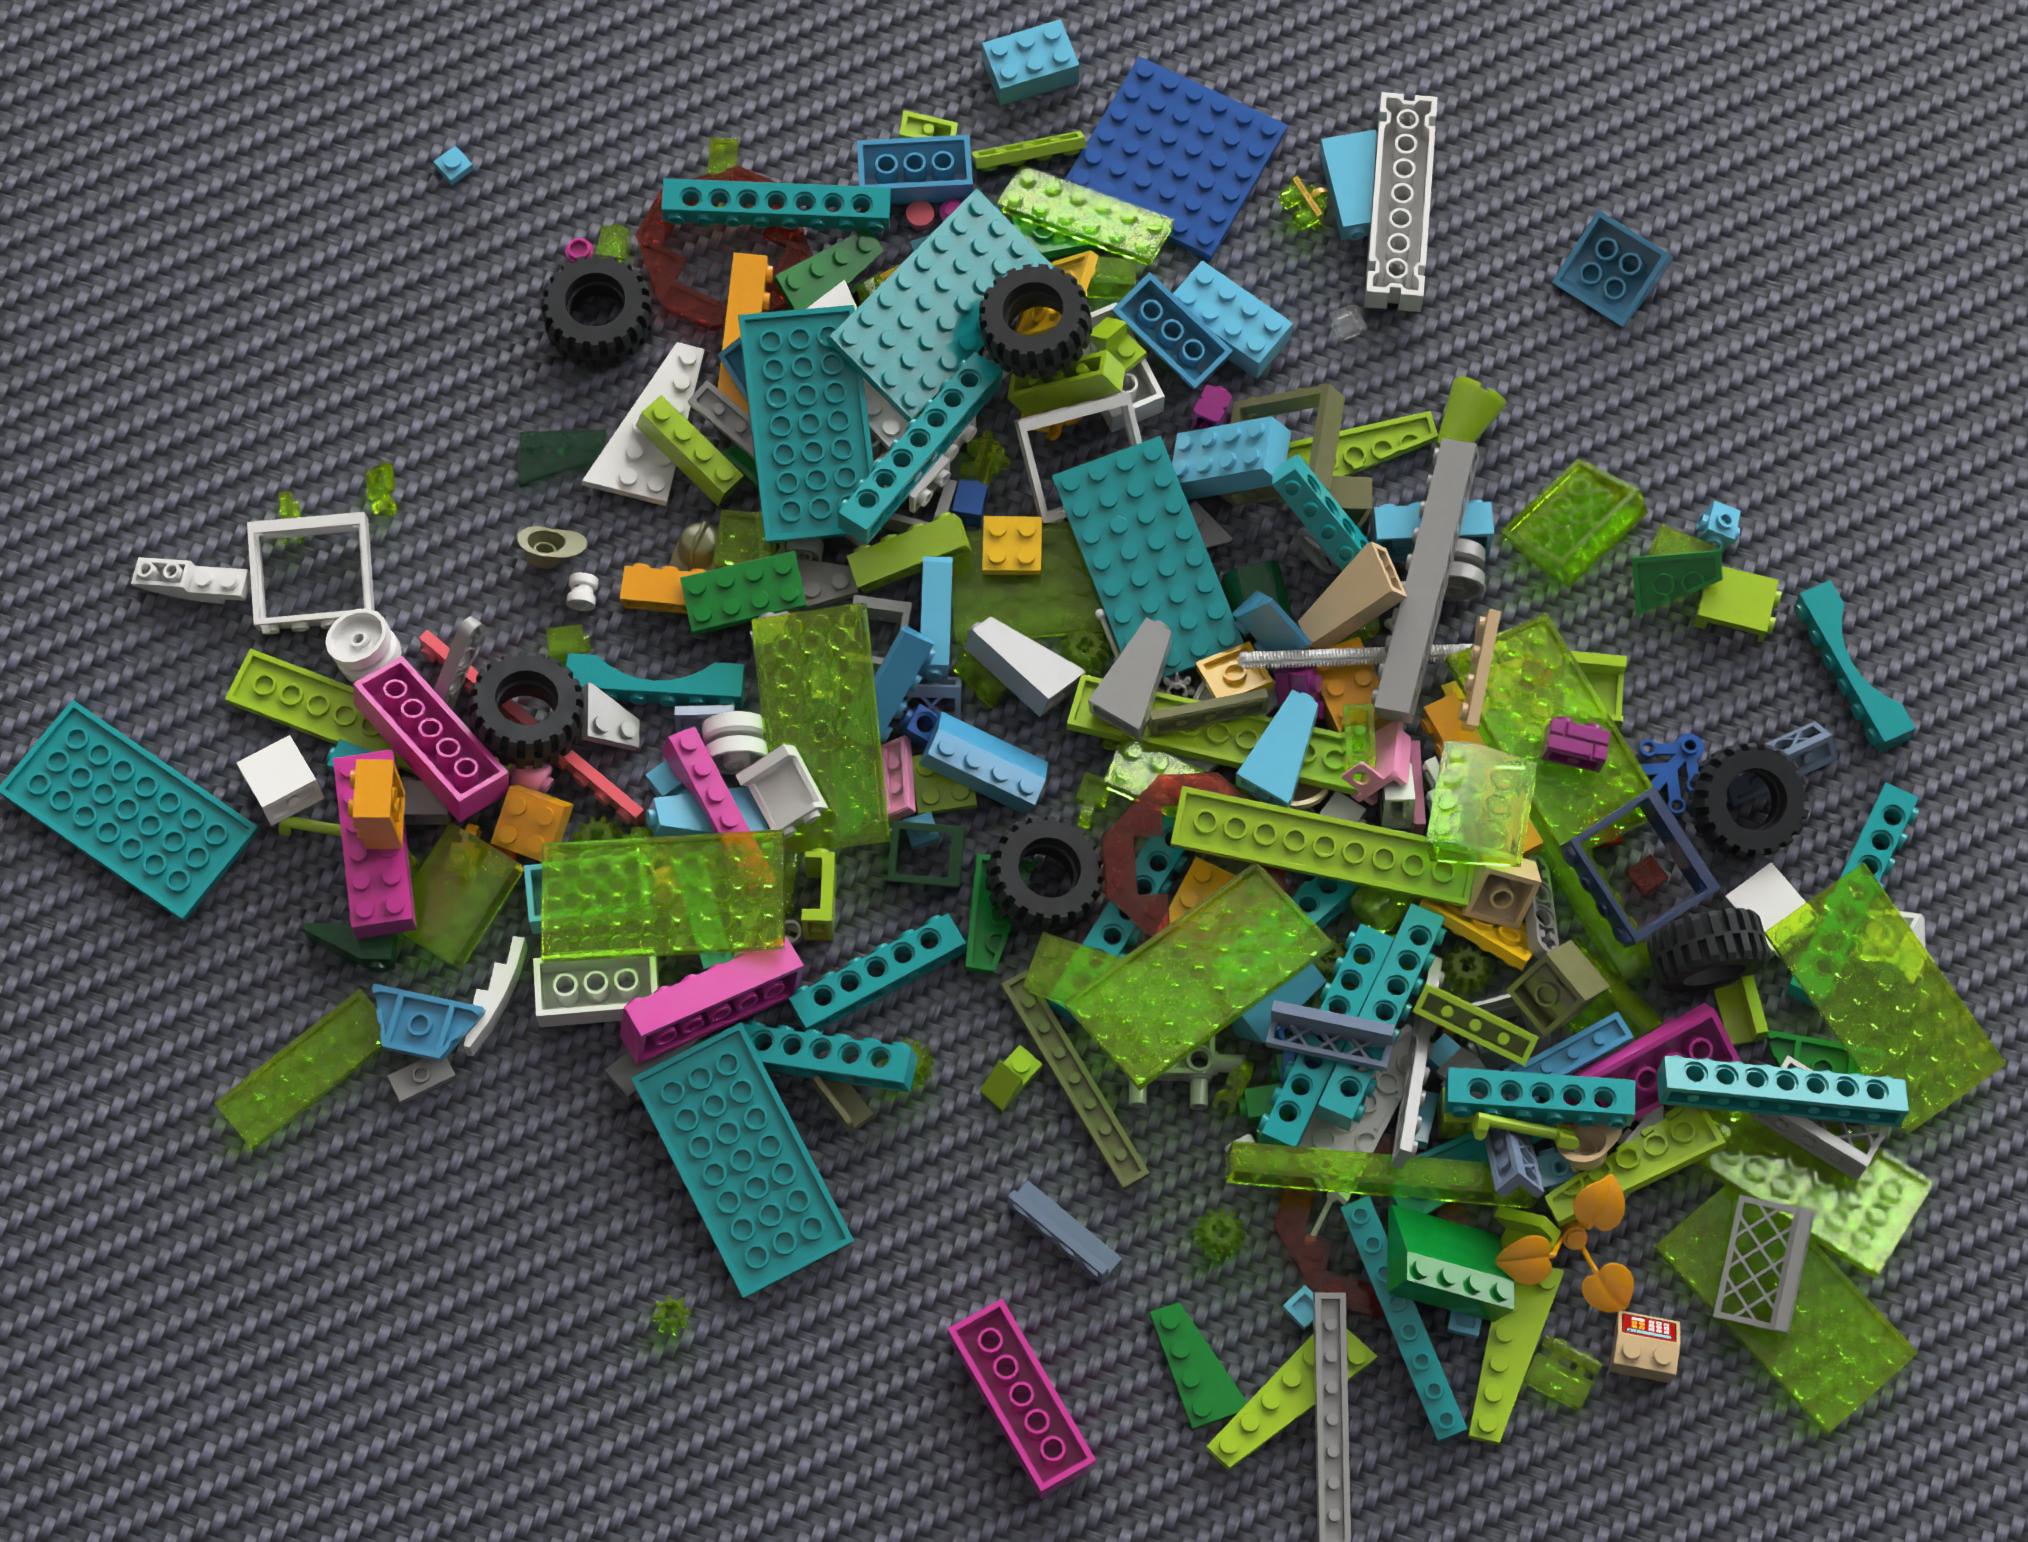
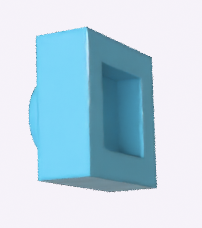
[433,146,474,185]
[903,811,940,850]
[1282,1285,1313,1330]
[1447,1311,1482,1339]

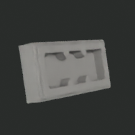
[388,1057,457,1105]

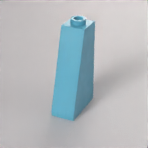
[1319,130,1377,240]
[919,556,953,680]
[1236,689,1318,808]
[646,786,771,852]

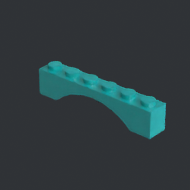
[1794,580,1916,753]
[566,653,746,708]

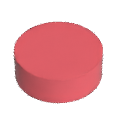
[906,201,934,230]

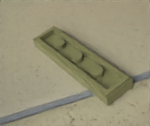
[1149,688,1268,736]

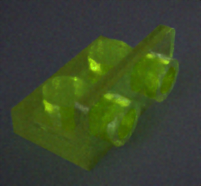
[953,649,1011,708]

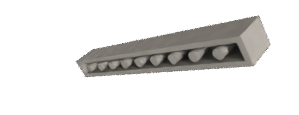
[1371,438,1480,724]

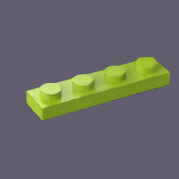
[971,131,1087,171]

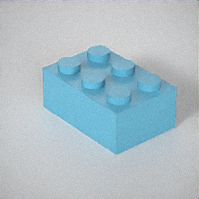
[982,19,1079,106]

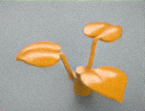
[1495,1174,1634,1313]

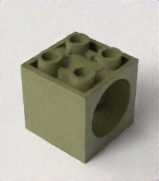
[1506,940,1611,1037]

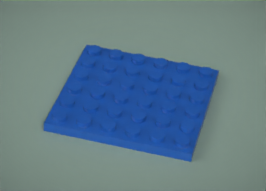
[1061,56,1288,261]

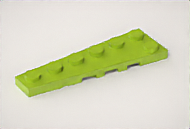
[1277,411,1438,503]
[1544,1106,1726,1227]
[1468,1267,1564,1445]
[1205,1329,1377,1471]

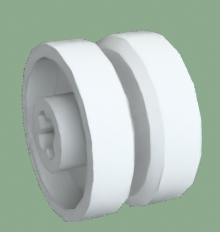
[325,608,402,683]
[702,711,769,775]

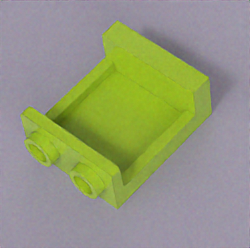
[1694,566,1782,643]
[1561,651,1627,734]
[801,848,837,941]

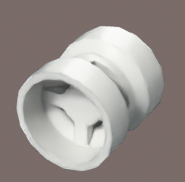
[566,572,599,611]

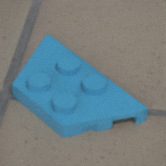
[372,984,486,1062]

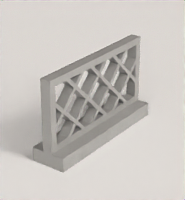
[1750,1055,1890,1182]
[1713,1195,1815,1335]

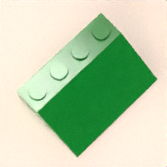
[1387,1205,1514,1322]

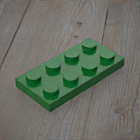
[680,550,808,635]

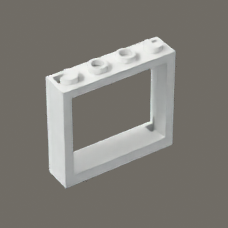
[1014,391,1142,527]
[247,512,375,634]

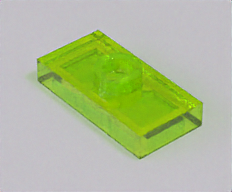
[707,137,738,181]

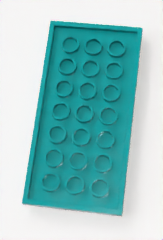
[826,188,1054,422]
[738,305,882,544]
[1052,436,1244,681]
[0,700,260,923]
[631,1022,854,1299]

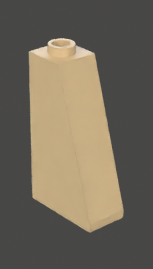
[1298,542,1407,650]

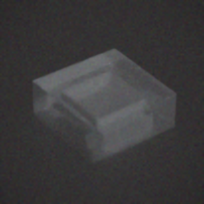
[1328,304,1367,342]

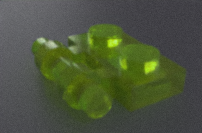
[1523,1334,1603,1412]

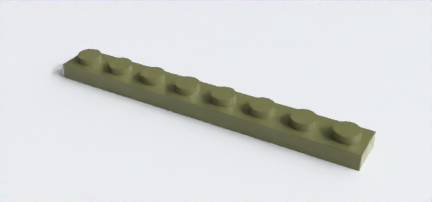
[1001,970,1150,1191]

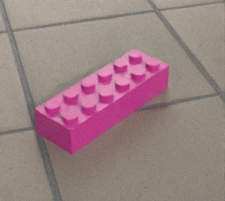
[353,656,509,823]
[333,749,417,939]
[620,937,804,1065]
[1564,1003,1741,1125]
[947,1299,1096,1499]

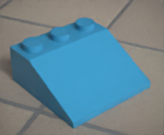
[1552,210,1674,327]

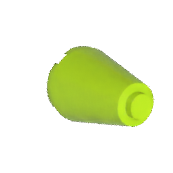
[1436,376,1506,448]

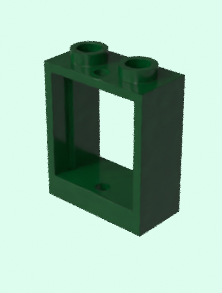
[882,820,966,887]

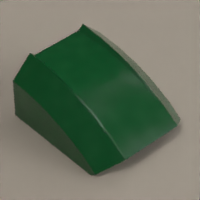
[1221,560,1293,640]

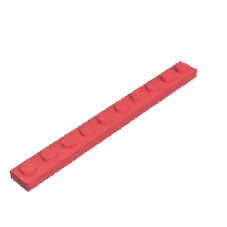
[419,630,646,828]

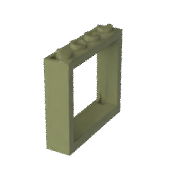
[1220,384,1345,507]

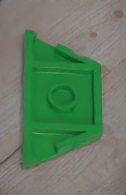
[1766,1030,1885,1076]

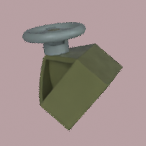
[1297,476,1372,575]

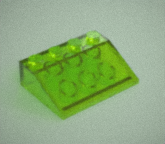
[1500,458,1648,588]
[1425,741,1538,867]
[400,822,524,970]

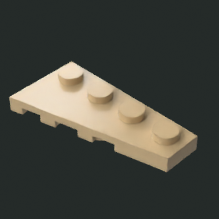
[1458,609,1501,732]

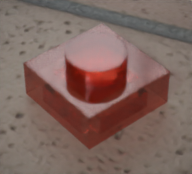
[1625,854,1669,897]

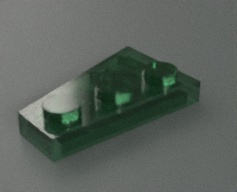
[519,430,607,488]

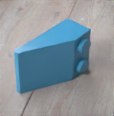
[1232,590,1312,652]

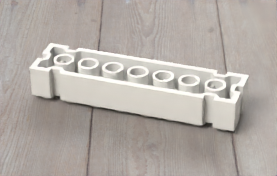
[1364,92,1438,312]

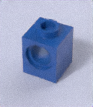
[952,479,988,528]
[898,704,939,750]

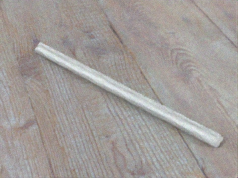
[1238,642,1520,670]

